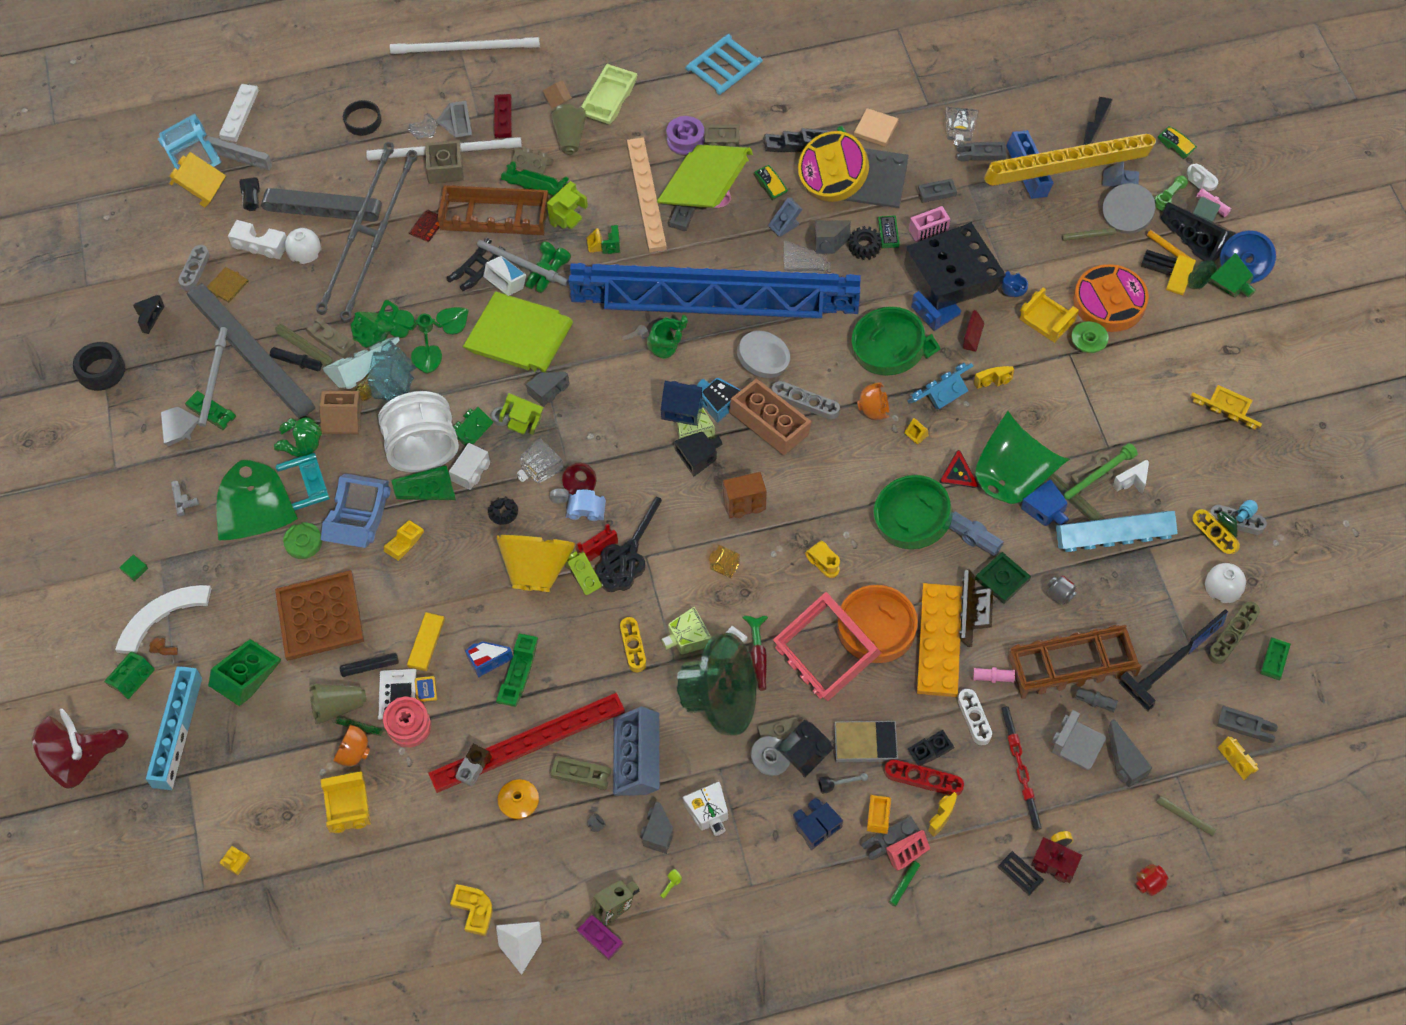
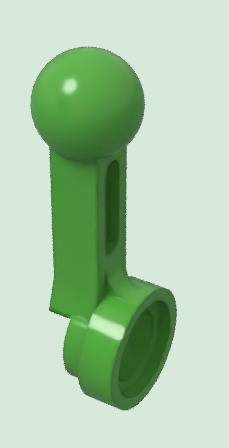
[1154,175,1188,211]

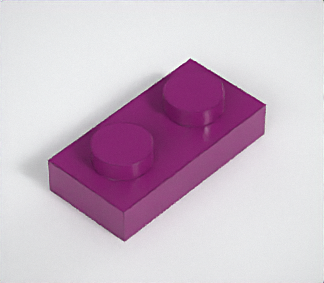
[577,915,623,961]

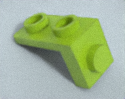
[565,551,602,595]

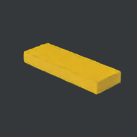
[407,612,445,672]

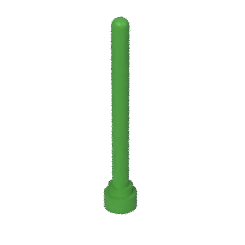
[1064,443,1138,500]

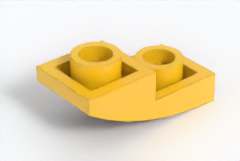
[974,366,1015,389]
[928,792,957,837]

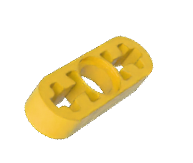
[1193,509,1240,554]
[620,617,646,673]

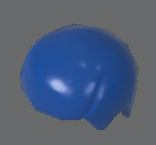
[1001,271,1029,297]

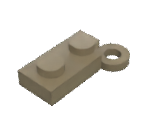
[1070,454,1114,494]

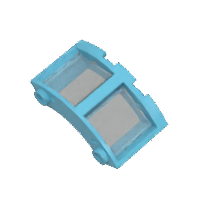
[158,113,221,170]

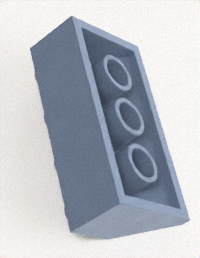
[613,706,660,796]

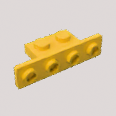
[1191,385,1262,430]

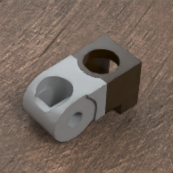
[456,743,492,786]

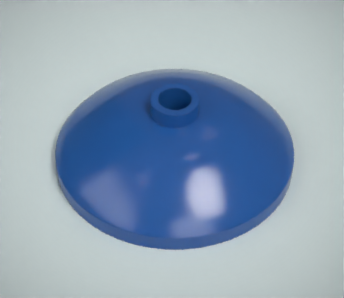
[1220,230,1276,284]

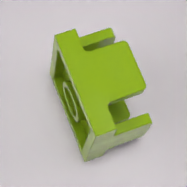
[547,181,588,229]
[499,393,544,435]

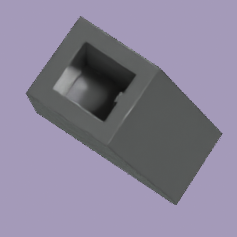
[526,372,570,407]
[640,802,674,854]

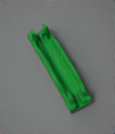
[501,161,569,196]

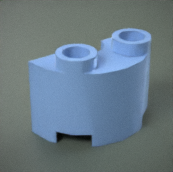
[566,490,606,521]

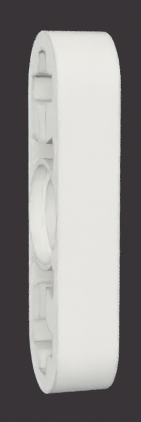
[958,689,992,745]

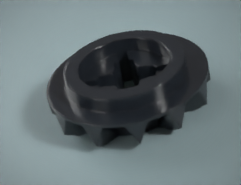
[488,496,518,525]

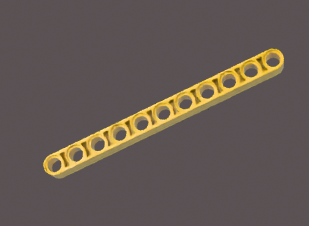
[984,134,1156,185]

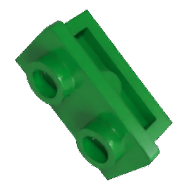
[453,407,494,447]

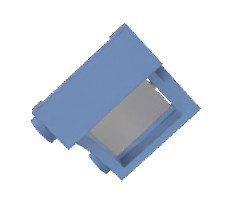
[321,473,391,548]

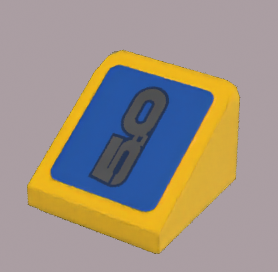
[415,676,437,702]

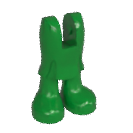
[525,241,571,293]

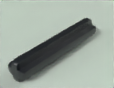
[339,653,399,677]

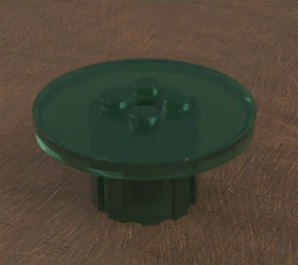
[677,633,756,736]

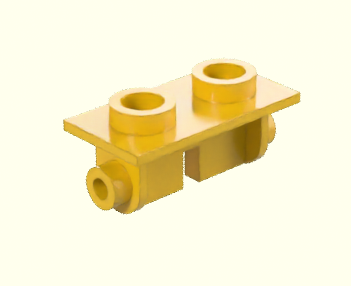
[1218,736,1259,780]

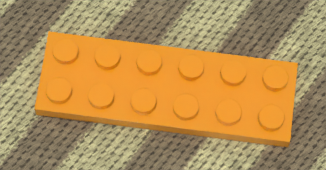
[917,583,962,697]

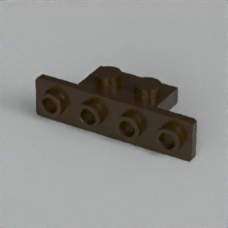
[959,569,993,647]

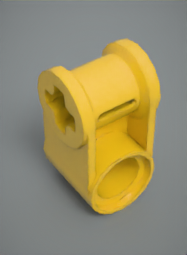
[805,540,840,578]

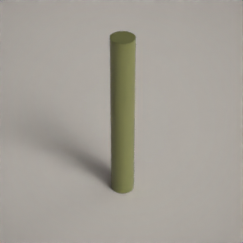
[1062,228,1116,241]
[1157,796,1217,837]

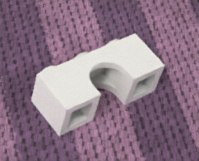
[228,220,287,259]

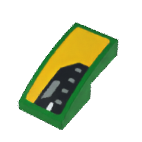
[1157,126,1197,159]
[754,165,788,200]

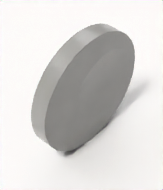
[1103,183,1155,234]
[737,331,790,378]

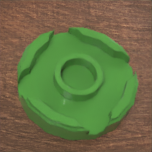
[283,522,322,559]

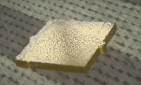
[207,267,249,303]

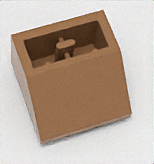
[320,391,363,434]

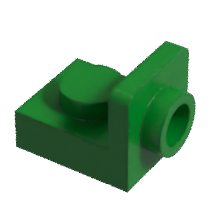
[601,225,620,254]

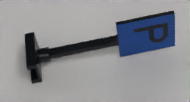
[1119,609,1228,712]

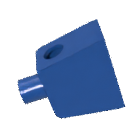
[1021,479,1069,526]

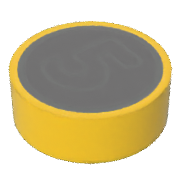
[1051,831,1073,847]

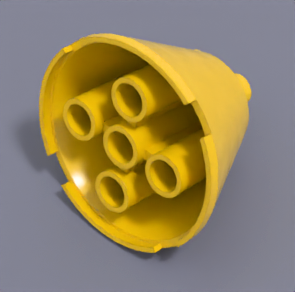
[496,535,575,592]

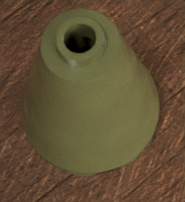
[552,104,586,155]
[309,684,367,724]

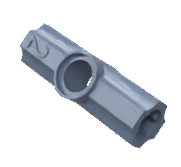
[949,512,1004,556]

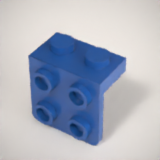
[911,291,961,331]

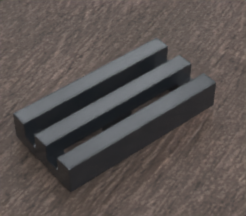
[1141,250,1177,276]
[998,851,1044,896]

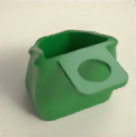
[351,300,399,348]

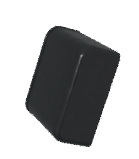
[904,222,1006,310]

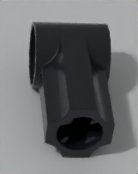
[239,177,260,211]

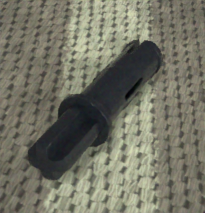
[269,347,322,371]

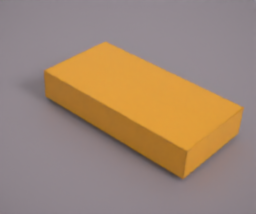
[867,795,891,834]

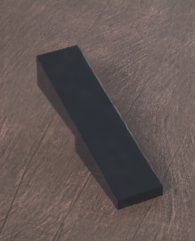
[1083,97,1113,145]

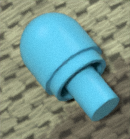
[1236,500,1258,522]

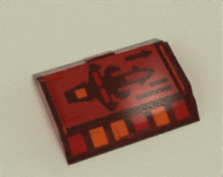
[408,210,440,242]

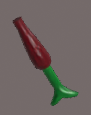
[742,615,768,691]

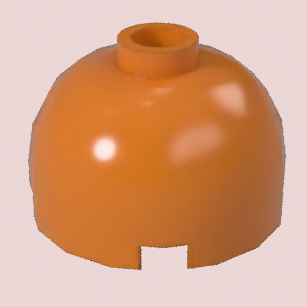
[857,382,889,420]
[333,724,370,766]

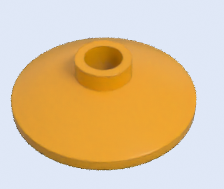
[498,779,539,819]

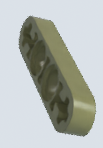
[1208,602,1260,664]

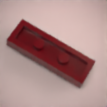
[494,94,512,138]

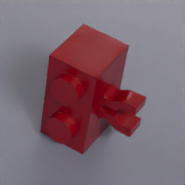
[1031,837,1083,883]

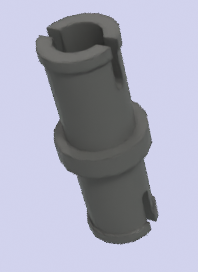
[1075,687,1118,713]

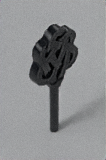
[596,497,662,592]

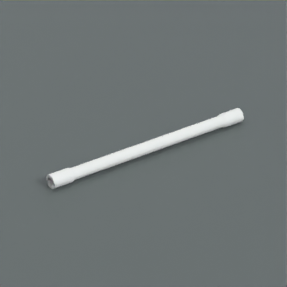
[390,37,540,54]
[367,137,522,161]

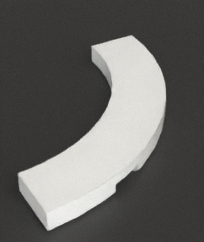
[115,585,212,654]

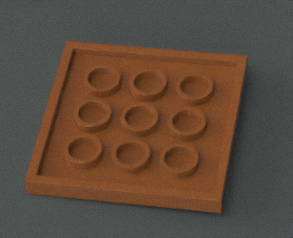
[275,570,365,661]

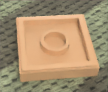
[854,108,898,147]

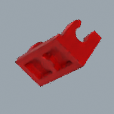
[576,523,618,562]

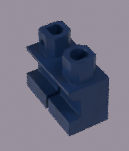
[793,797,843,850]

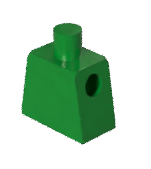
[1210,253,1256,298]

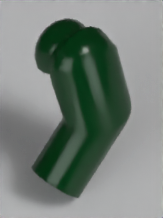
[1217,511,1238,538]

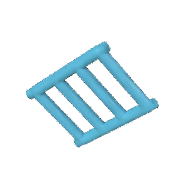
[685,34,763,95]

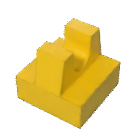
[219,846,250,875]

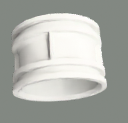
[378,391,459,472]

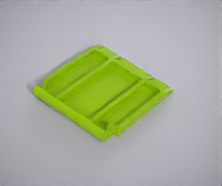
[657,145,753,208]
[463,291,573,373]

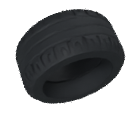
[73,342,125,391]

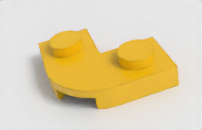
[450,884,493,936]

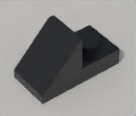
[133,295,165,334]

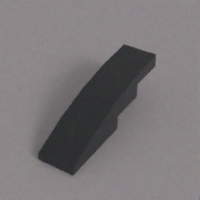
[763,128,831,152]

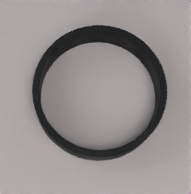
[343,100,382,136]

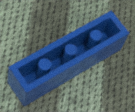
[1006,130,1054,199]

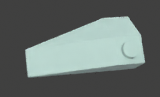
[323,337,400,389]

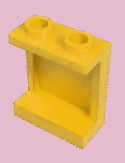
[169,152,226,208]
[1020,288,1079,343]
[320,771,371,833]

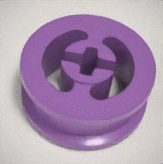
[667,116,704,155]

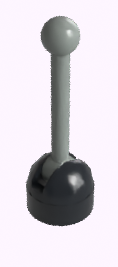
[818,773,868,794]

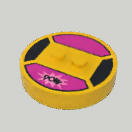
[798,131,869,202]

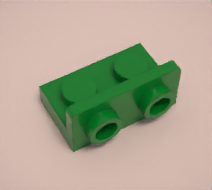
[104,652,155,699]

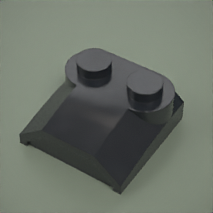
[776,720,834,778]

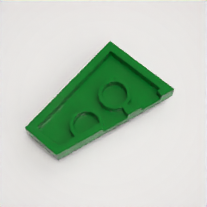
[391,465,456,500]

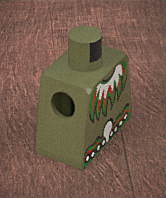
[591,880,640,927]

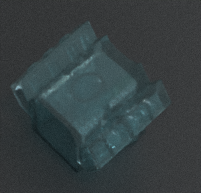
[368,340,416,401]

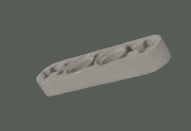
[772,381,840,419]

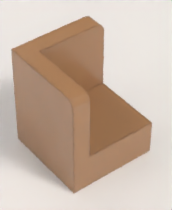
[542,80,572,108]

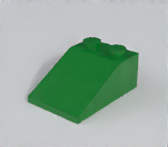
[208,639,281,707]

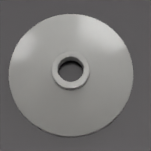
[751,736,790,776]

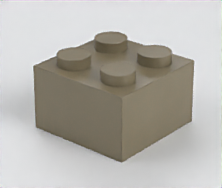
[425,140,464,183]

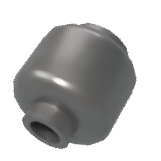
[1047,576,1077,605]

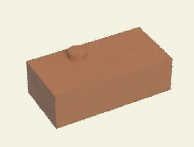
[729,378,812,455]

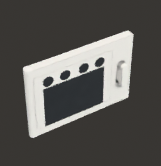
[378,669,417,719]

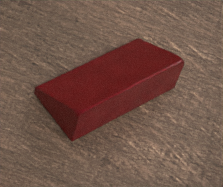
[963,310,984,352]

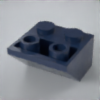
[660,381,703,426]

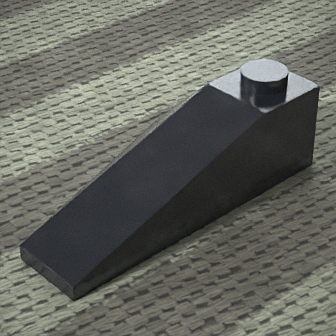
[1161,202,1236,263]

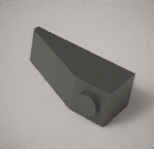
[1108,719,1152,787]

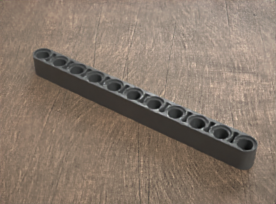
[187,283,316,419]

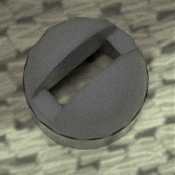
[587,813,606,832]

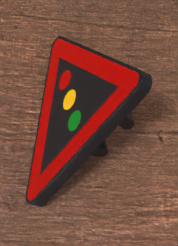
[939,450,978,488]

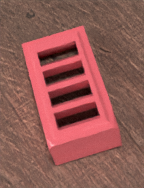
[886,830,930,871]

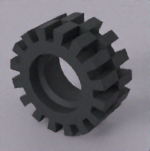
[849,226,882,260]

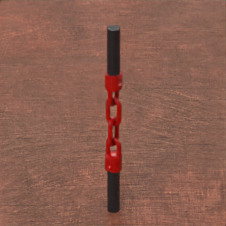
[1001,706,1042,831]

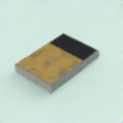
[834,721,898,762]

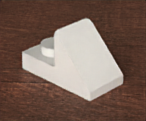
[1113,460,1149,494]

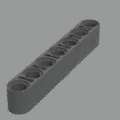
[261,188,382,222]

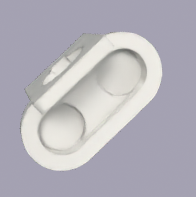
[1187,164,1218,191]

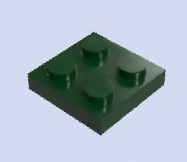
[975,552,1031,604]

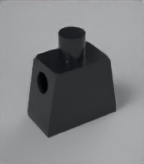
[675,431,722,477]

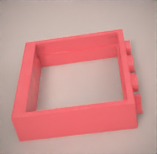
[773,592,882,701]

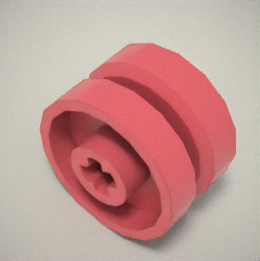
[383,696,431,748]

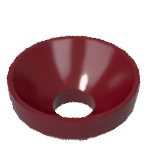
[562,463,597,495]

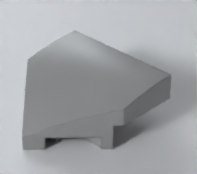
[161,407,199,446]

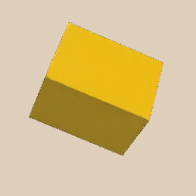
[586,228,603,253]
[904,418,929,444]

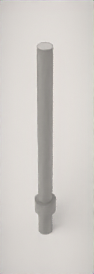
[477,240,569,286]
[198,327,228,427]

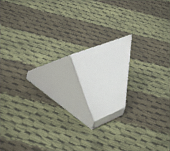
[497,922,542,975]

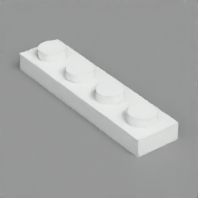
[219,84,259,142]

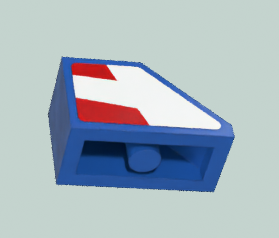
[465,641,513,678]

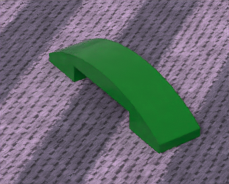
[496,633,538,707]

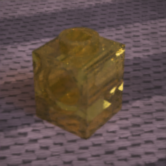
[709,545,740,578]

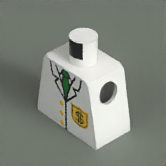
[683,782,728,836]

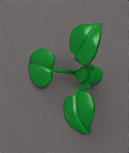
[385,307,469,374]

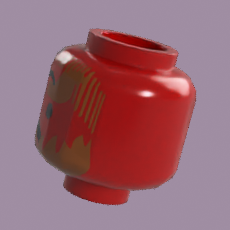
[1135,864,1169,896]

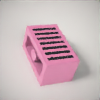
[909,206,950,242]

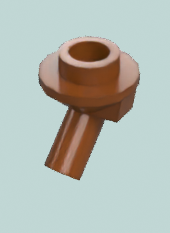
[149,638,178,655]

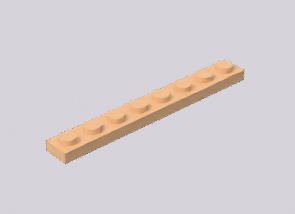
[627,137,667,253]

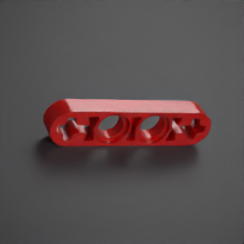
[885,760,964,796]

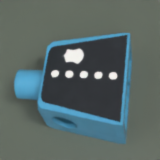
[697,378,741,423]

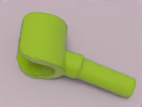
[660,869,682,899]

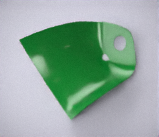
[975,411,1070,504]
[216,460,298,540]

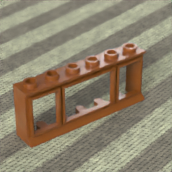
[438,185,549,235]
[1008,625,1142,699]

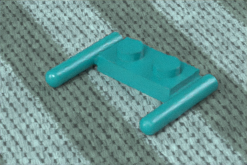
[276,452,330,511]

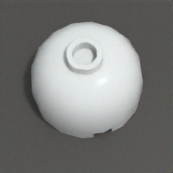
[285,228,322,264]
[1205,563,1246,603]

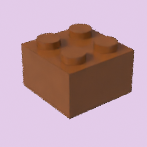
[723,472,767,519]

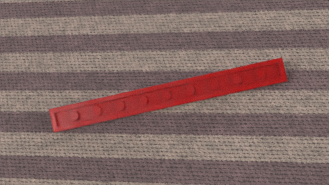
[428,692,625,793]

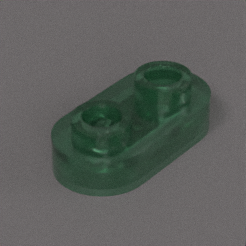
[1188,260,1217,289]

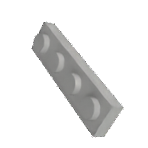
[206,136,272,171]

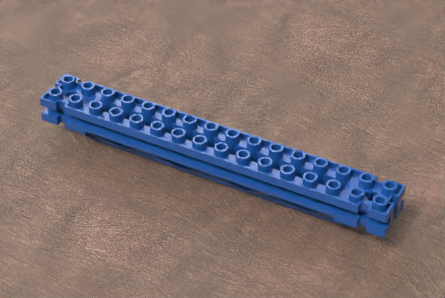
[569,263,861,319]

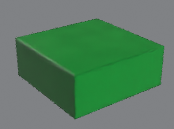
[119,554,148,582]

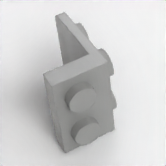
[1052,710,1106,770]

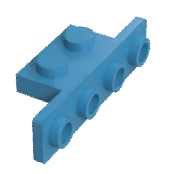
[907,362,973,410]

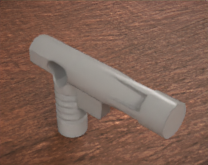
[171,481,199,516]

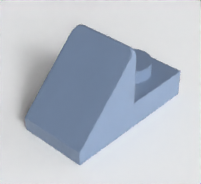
[1102,161,1139,187]
[768,198,803,237]

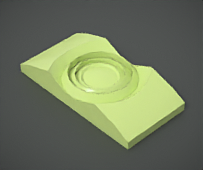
[581,64,637,124]

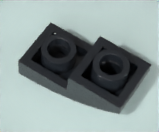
[908,729,954,766]

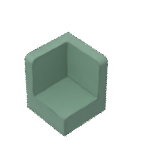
[1193,196,1221,221]

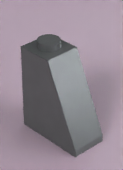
[815,220,851,254]

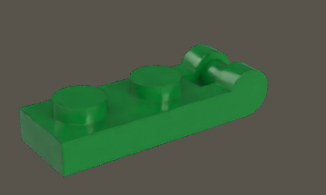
[185,391,236,430]

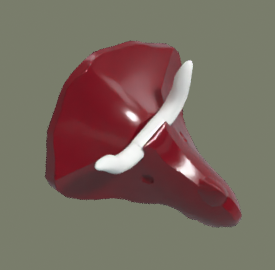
[32,708,129,789]

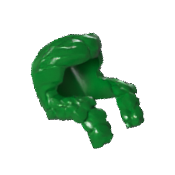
[647,315,688,359]
[274,418,322,457]

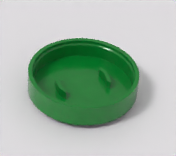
[852,307,926,376]
[874,475,953,549]

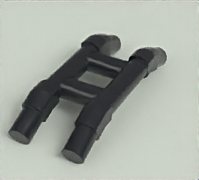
[446,237,506,291]

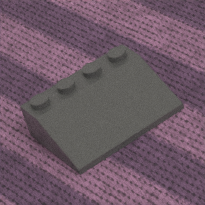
[844,148,909,208]

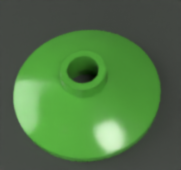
[1071,321,1109,353]

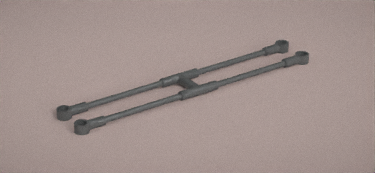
[316,142,417,323]

